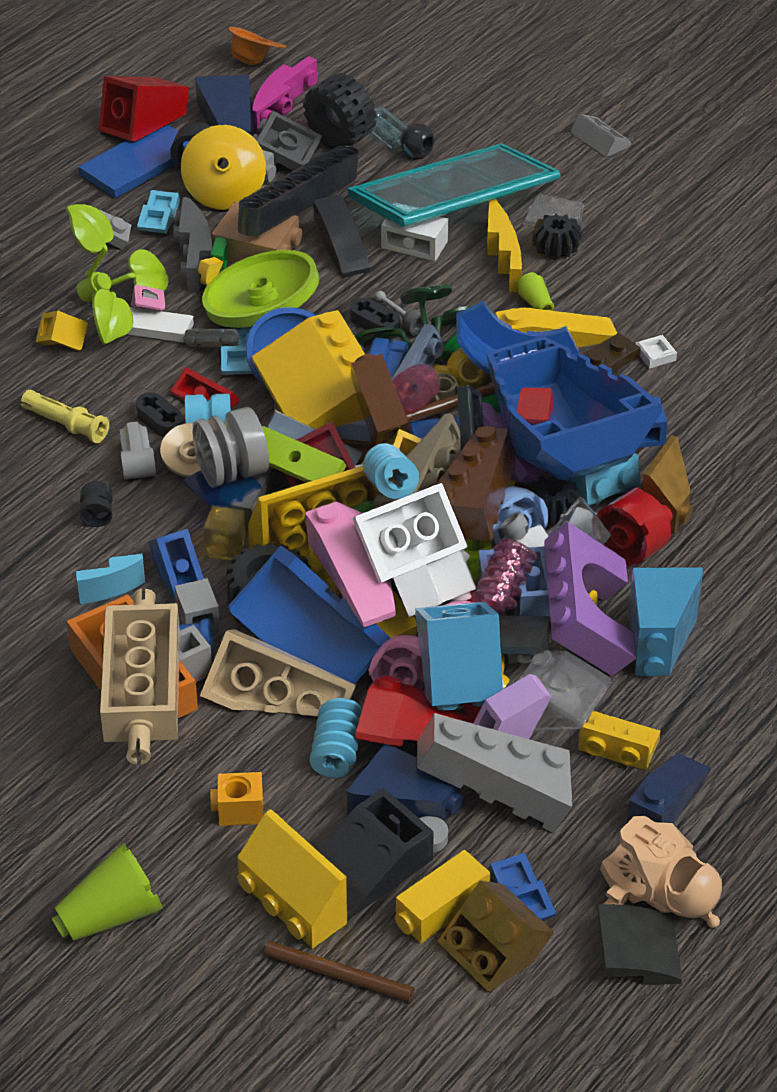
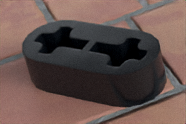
[350,298,400,330]
[136,393,183,438]

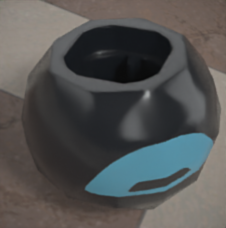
[400,123,435,159]

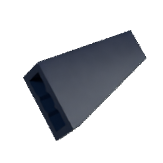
[195,75,251,135]

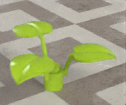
[65,204,169,345]

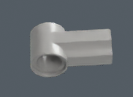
[120,422,156,480]

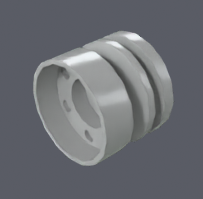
[192,407,269,488]

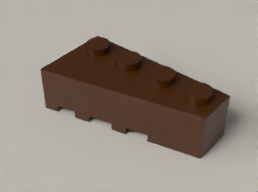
[436,426,516,542]

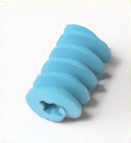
[363,443,419,499]
[310,698,362,778]

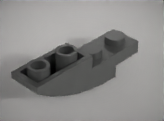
[174,197,212,292]

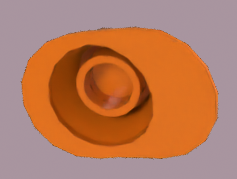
[228,27,286,65]

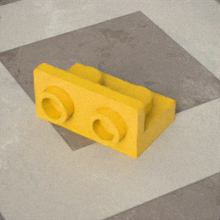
[578,711,660,770]

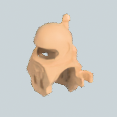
[600,816,722,928]

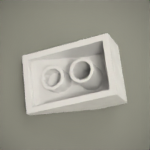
[352,483,468,583]

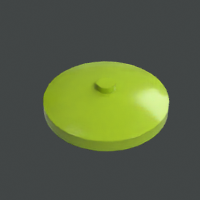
[202,250,319,328]

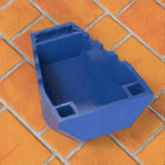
[486,336,662,480]

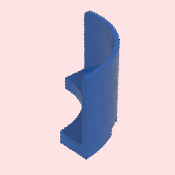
[456,300,580,375]
[228,546,390,684]

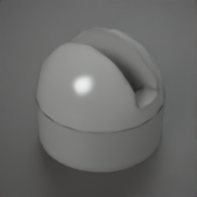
[499,511,529,541]

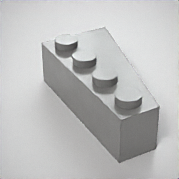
[417,713,572,833]

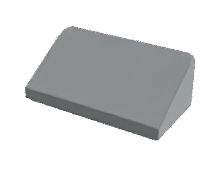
[571,114,631,157]

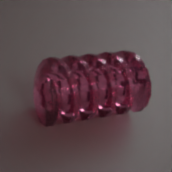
[393,364,440,411]
[473,538,537,616]

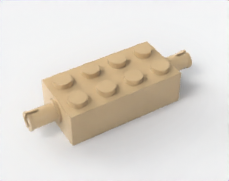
[100,589,180,765]

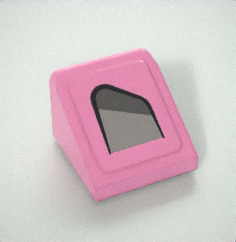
[131,285,165,311]

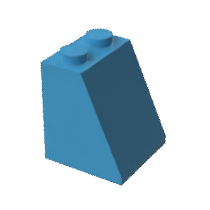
[628,567,703,676]
[415,602,503,710]

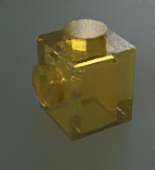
[203,506,246,561]

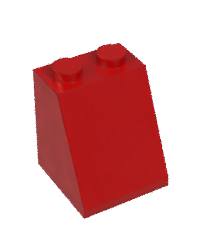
[98,76,189,141]

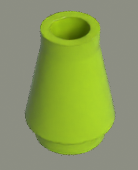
[517,272,554,311]

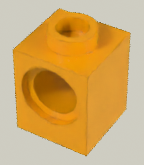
[211,772,264,826]

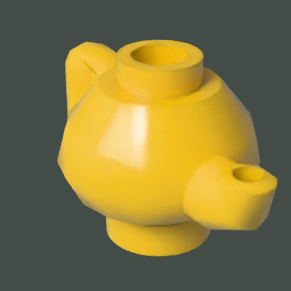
[430,348,491,388]

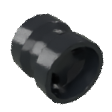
[80,481,113,527]

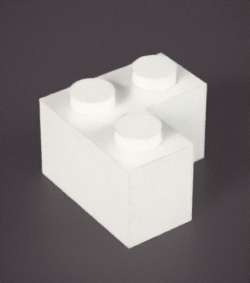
[393,550,476,617]

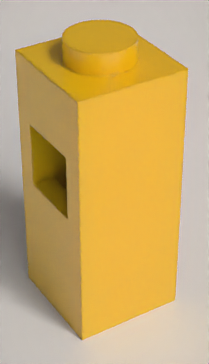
[395,849,490,944]

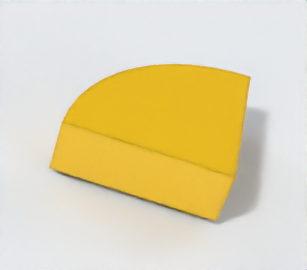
[198,257,223,286]

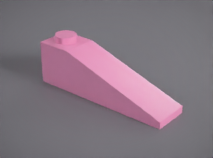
[305,502,396,627]

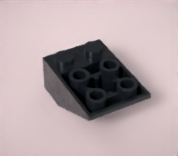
[317,788,434,920]

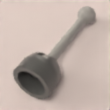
[374,291,429,336]

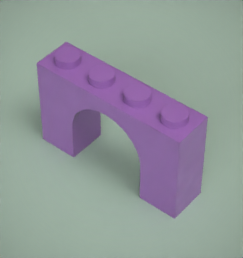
[544,522,637,676]

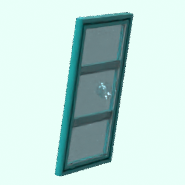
[348,143,561,227]

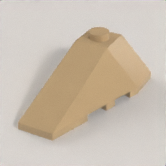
[200,629,356,716]

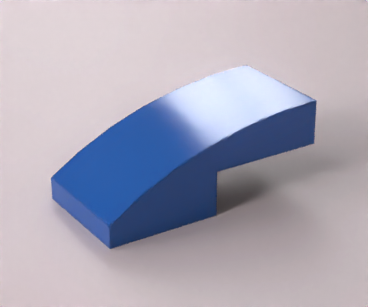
[488,853,557,921]

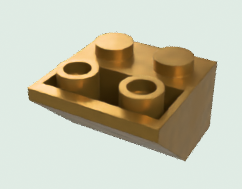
[437,880,554,991]

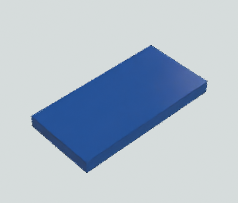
[78,124,189,198]

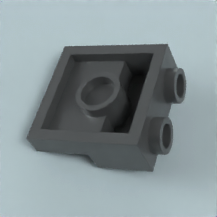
[253,111,322,171]

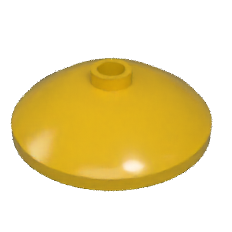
[181,125,266,210]

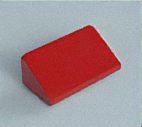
[169,367,240,408]

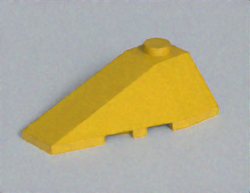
[494,307,617,347]

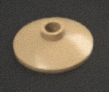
[160,423,203,477]

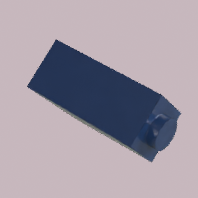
[347,744,463,822]

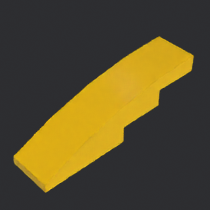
[487,199,522,292]

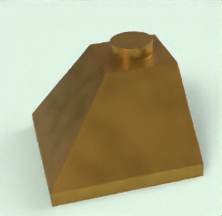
[642,435,693,534]

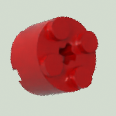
[594,488,673,567]

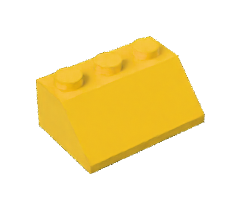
[237,809,347,949]

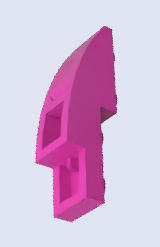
[253,56,318,135]

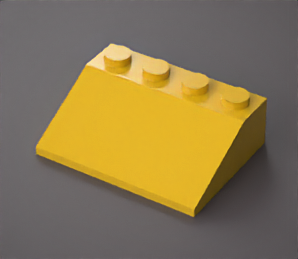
[252,310,365,429]
[248,466,379,557]

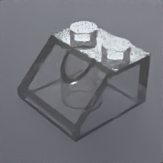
[516,651,612,730]

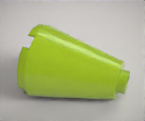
[51,843,163,941]

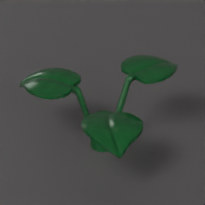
[355,284,471,365]

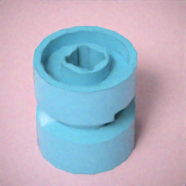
[185,394,231,424]

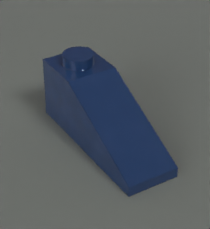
[627,753,710,824]

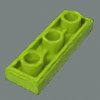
[262,426,346,483]

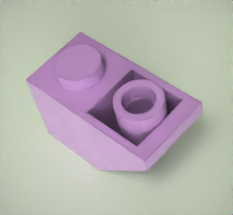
[473,674,552,739]

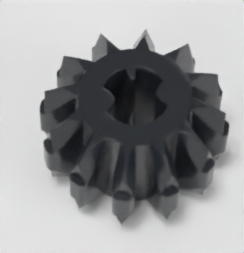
[532,213,582,259]
[527,476,580,528]

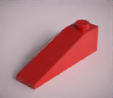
[355,676,475,746]

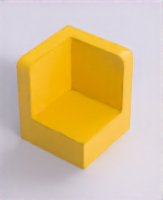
[36,311,88,351]

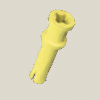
[21,389,109,443]

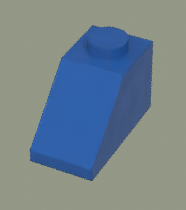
[148,529,204,603]

